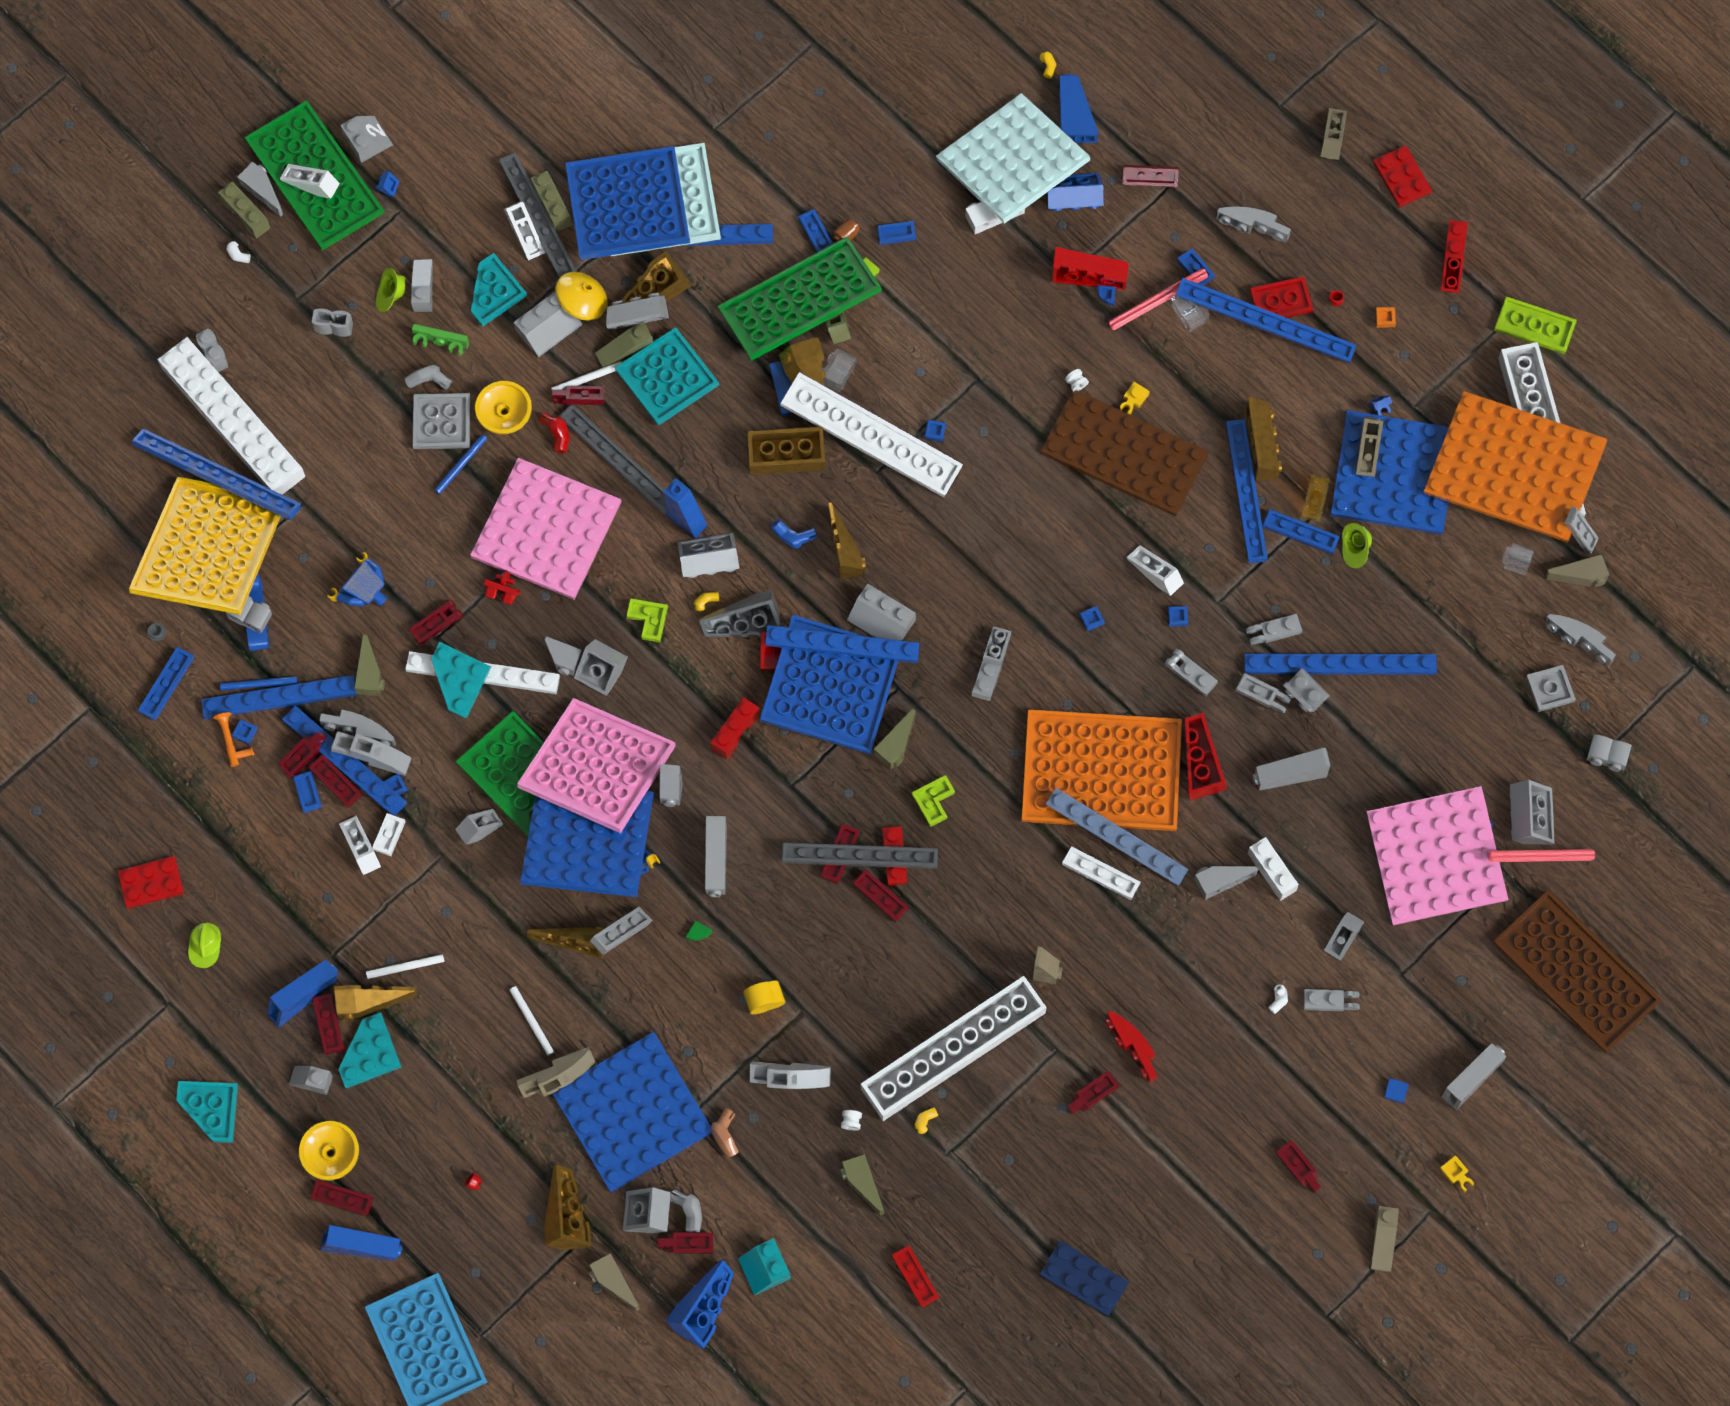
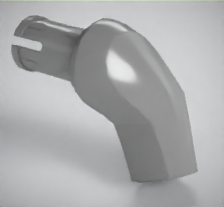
[405,365,453,390]
[670,1190,702,1233]

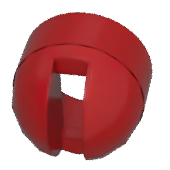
[1329,290,1344,307]
[465,1172,482,1190]

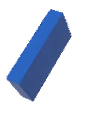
[877,221,916,245]
[293,771,322,813]

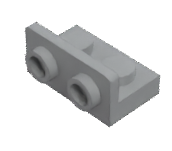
[1283,669,1330,712]

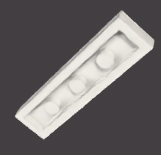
[1062,846,1140,900]

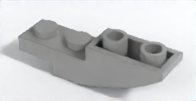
[1216,207,1291,242]
[1545,614,1616,666]
[972,626,1012,701]
[320,710,396,747]
[331,731,411,776]
[750,1061,831,1089]

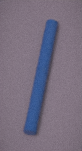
[434,434,487,495]
[220,676,298,691]

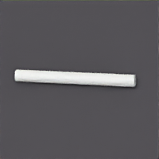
[551,361,621,391]
[366,954,444,979]
[509,986,554,1056]

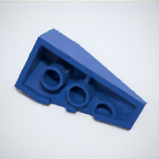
[666,1260,734,1349]

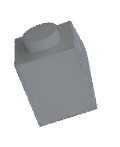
[545,636,582,676]
[455,809,503,845]
[1324,912,1364,961]
[289,1066,333,1095]

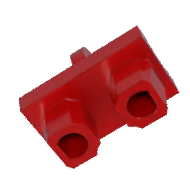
[484,571,521,605]

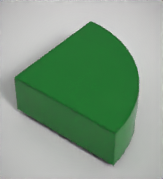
[686,921,713,941]

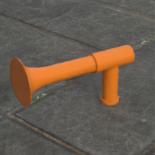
[212,712,254,767]

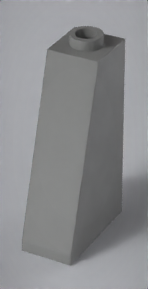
[1252,748,1330,791]
[705,816,727,897]
[1442,1043,1506,1110]

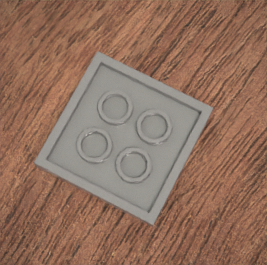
[413,393,471,449]

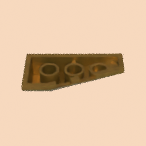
[621,251,692,303]
[779,338,826,386]
[828,502,866,579]
[527,927,604,959]
[334,985,418,1021]
[544,1164,591,1250]

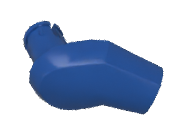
[770,519,817,549]

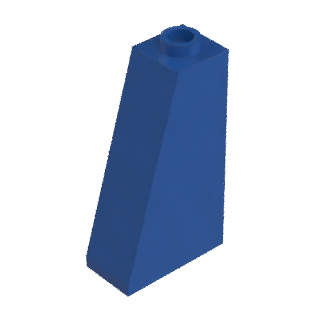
[1059,74,1098,143]
[663,478,707,539]
[266,960,338,1028]
[320,1225,402,1261]

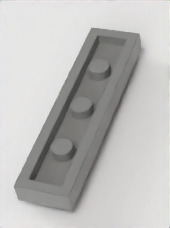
[590,907,652,955]

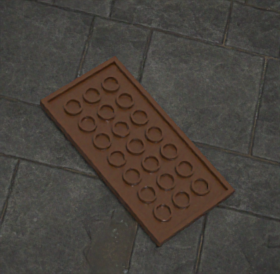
[1041,390,1209,516]
[1493,890,1662,1054]

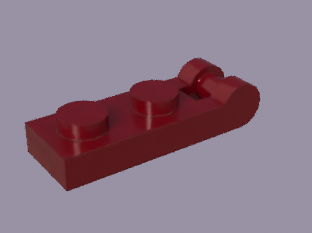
[409,600,464,646]

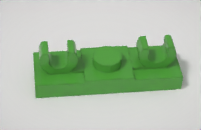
[412,324,469,355]

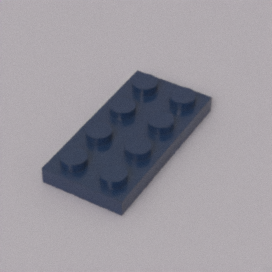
[1039,1241,1129,1317]

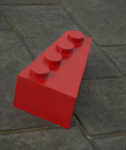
[1052,247,1129,290]
[1185,713,1227,801]

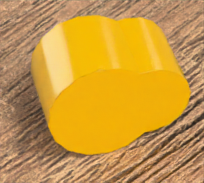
[743,981,786,1014]

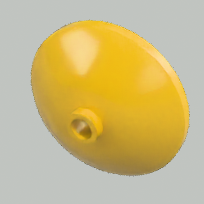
[555,272,608,321]
[475,381,532,434]
[299,1121,359,1180]

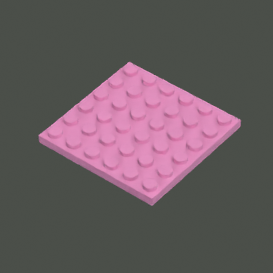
[470,458,622,600]
[517,698,675,833]
[1367,786,1508,925]

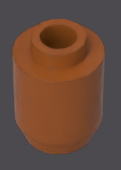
[833,219,860,243]

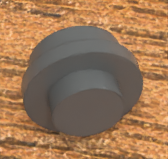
[147,623,166,642]

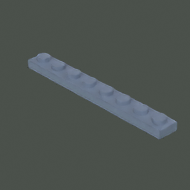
[1046,788,1189,886]

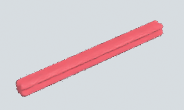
[1109,268,1208,330]
[1487,849,1595,862]

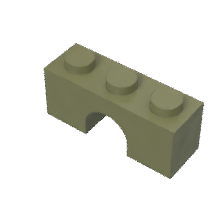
[531,171,572,232]
[218,181,270,239]

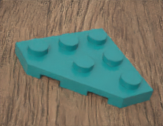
[471,253,527,327]
[431,642,492,719]
[339,1012,402,1089]
[176,1081,238,1143]

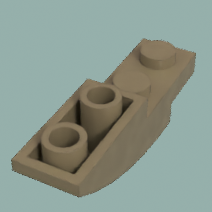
[516,1047,595,1098]

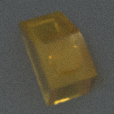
[1302,474,1330,521]

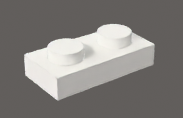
[372,813,406,856]

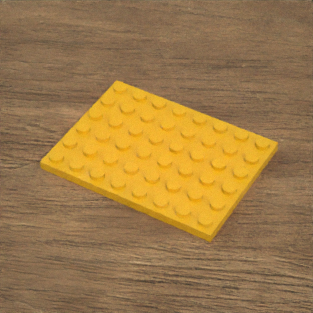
[129,477,281,615]

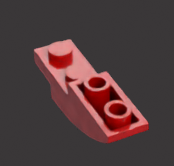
[1441,220,1468,293]
[1105,1011,1157,1083]

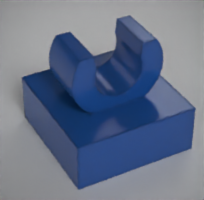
[375,171,400,197]
[1367,394,1392,416]

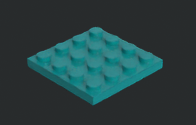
[615,327,719,426]

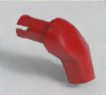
[539,412,570,454]

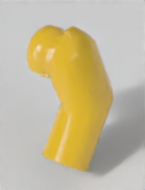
[1040,52,1056,79]
[694,592,719,611]
[914,1107,938,1134]

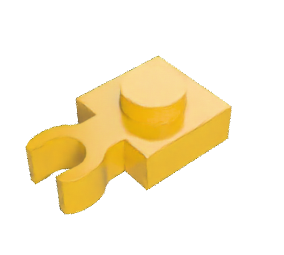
[1120,382,1150,415]
[1440,1156,1474,1192]

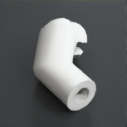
[227,241,250,263]
[1268,984,1288,1014]

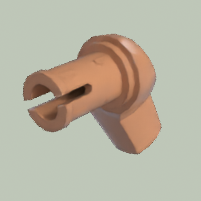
[711,1108,739,1158]

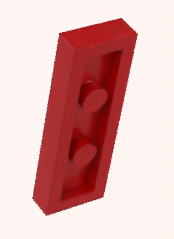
[882,826,907,886]
[892,1245,939,1308]

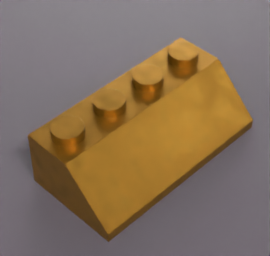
[1245,397,1282,481]

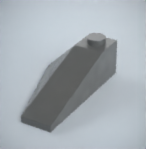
[699,589,783,637]

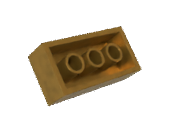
[748,427,825,475]

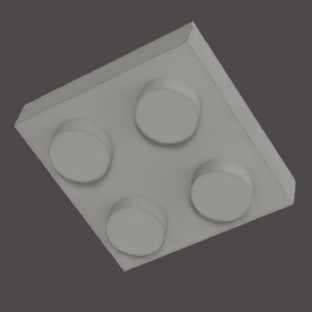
[1526,665,1576,712]

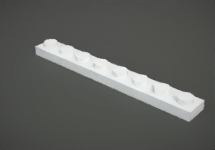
[406,651,560,694]

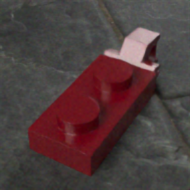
[552,386,605,405]
[278,732,327,778]
[1067,1071,1119,1115]
[1276,1140,1321,1193]
[658,1232,713,1254]

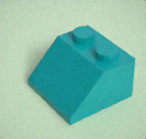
[738,1238,791,1296]

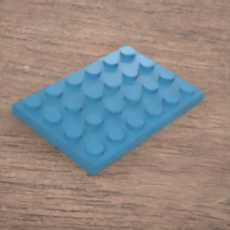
[365,1273,488,1406]

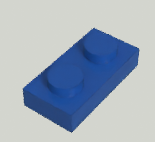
[1177,248,1215,286]

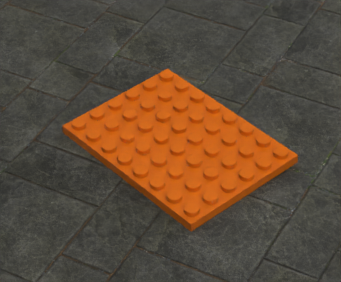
[1424,391,1607,542]
[1022,710,1182,831]

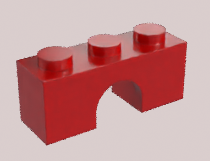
[710,697,760,760]

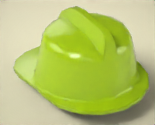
[376,268,405,312]
[1342,523,1372,569]
[188,923,221,968]

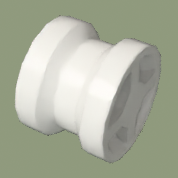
[1065,369,1089,391]
[841,1110,862,1130]

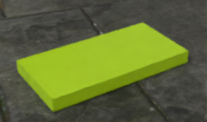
[1494,296,1577,355]

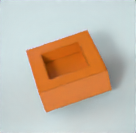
[1376,307,1396,328]

